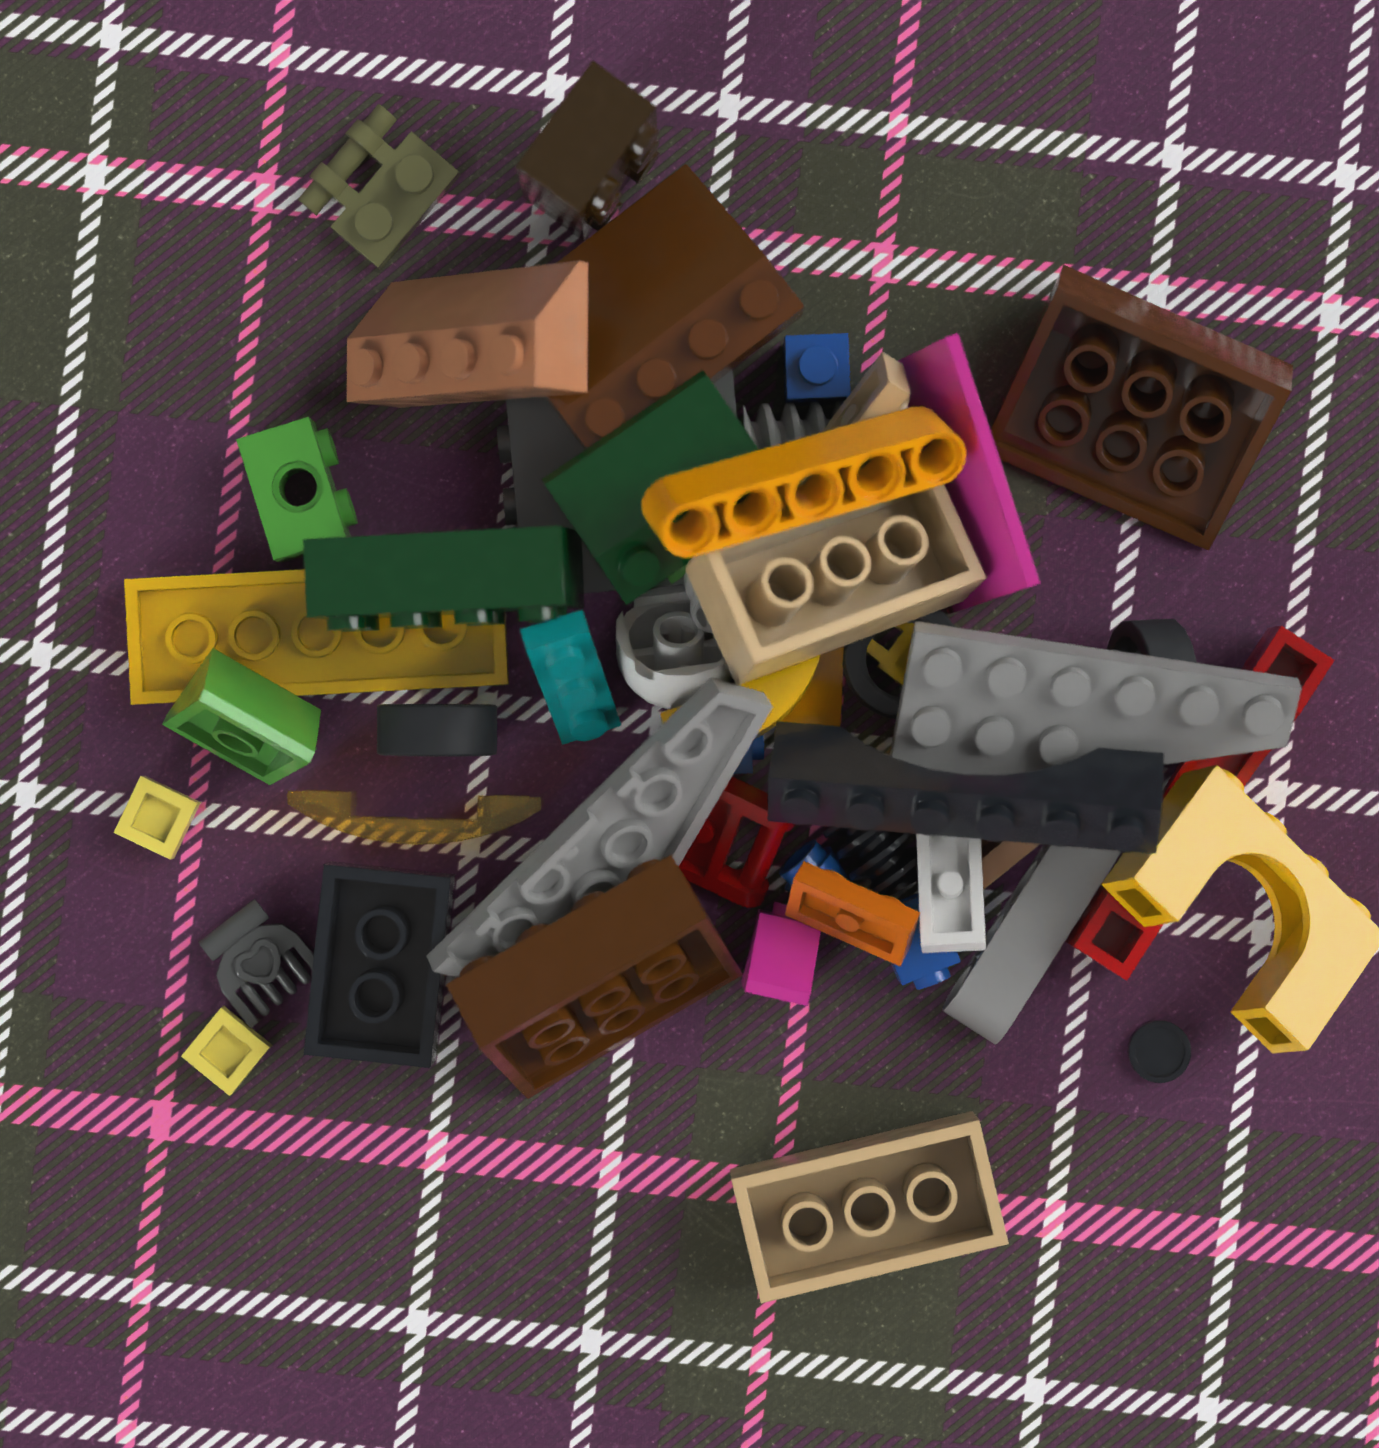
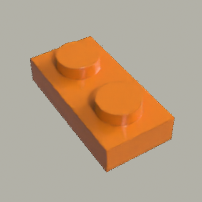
[785,861,920,966]

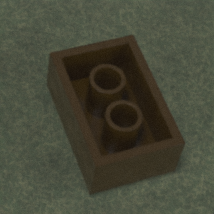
[515,60,660,241]

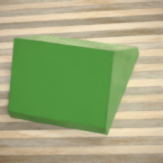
[162,648,321,785]

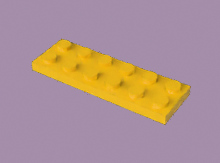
[124,569,509,705]

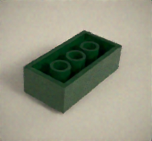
[303,526,585,632]

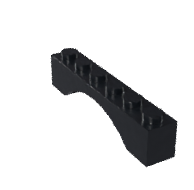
[768,721,1164,854]

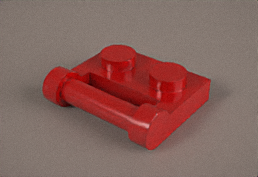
[679,777,795,908]

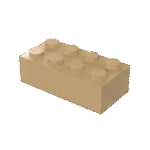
[685,484,986,686]
[730,1111,1009,1303]

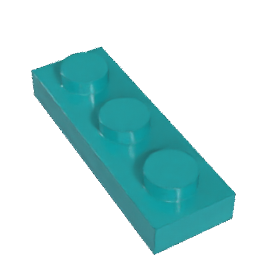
[520,610,622,745]

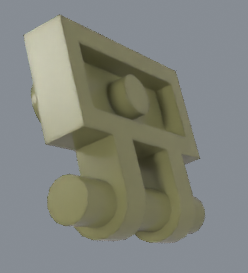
[297,104,461,271]

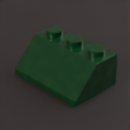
[541,370,759,605]

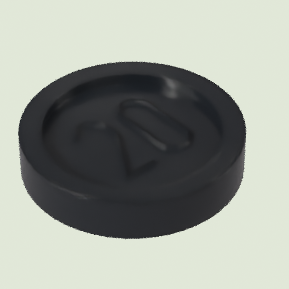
[1127,1020,1191,1083]

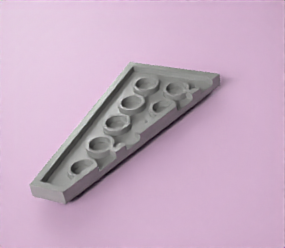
[889,621,1302,775]
[427,677,773,977]

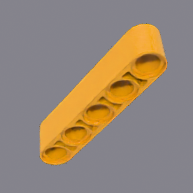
[642,406,966,557]

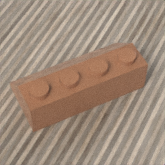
[347,261,588,408]

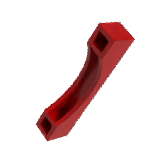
[1065,625,1335,981]

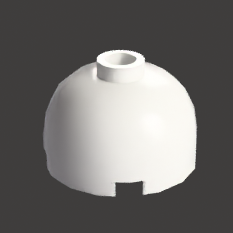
[616,585,733,709]

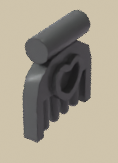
[198,898,314,1028]

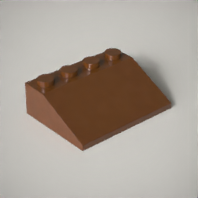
[544,164,805,449]
[990,265,1293,551]
[446,855,743,1099]

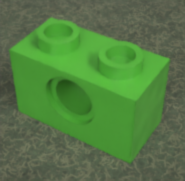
[236,417,358,563]

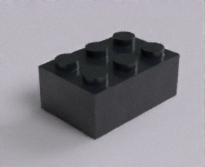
[303,861,456,1068]

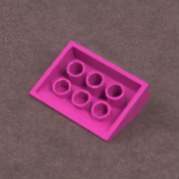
[898,333,1040,614]

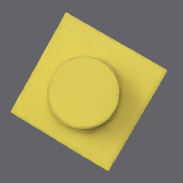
[114,776,201,860]
[181,1006,272,1096]

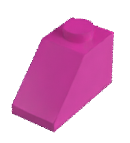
[742,901,821,1006]

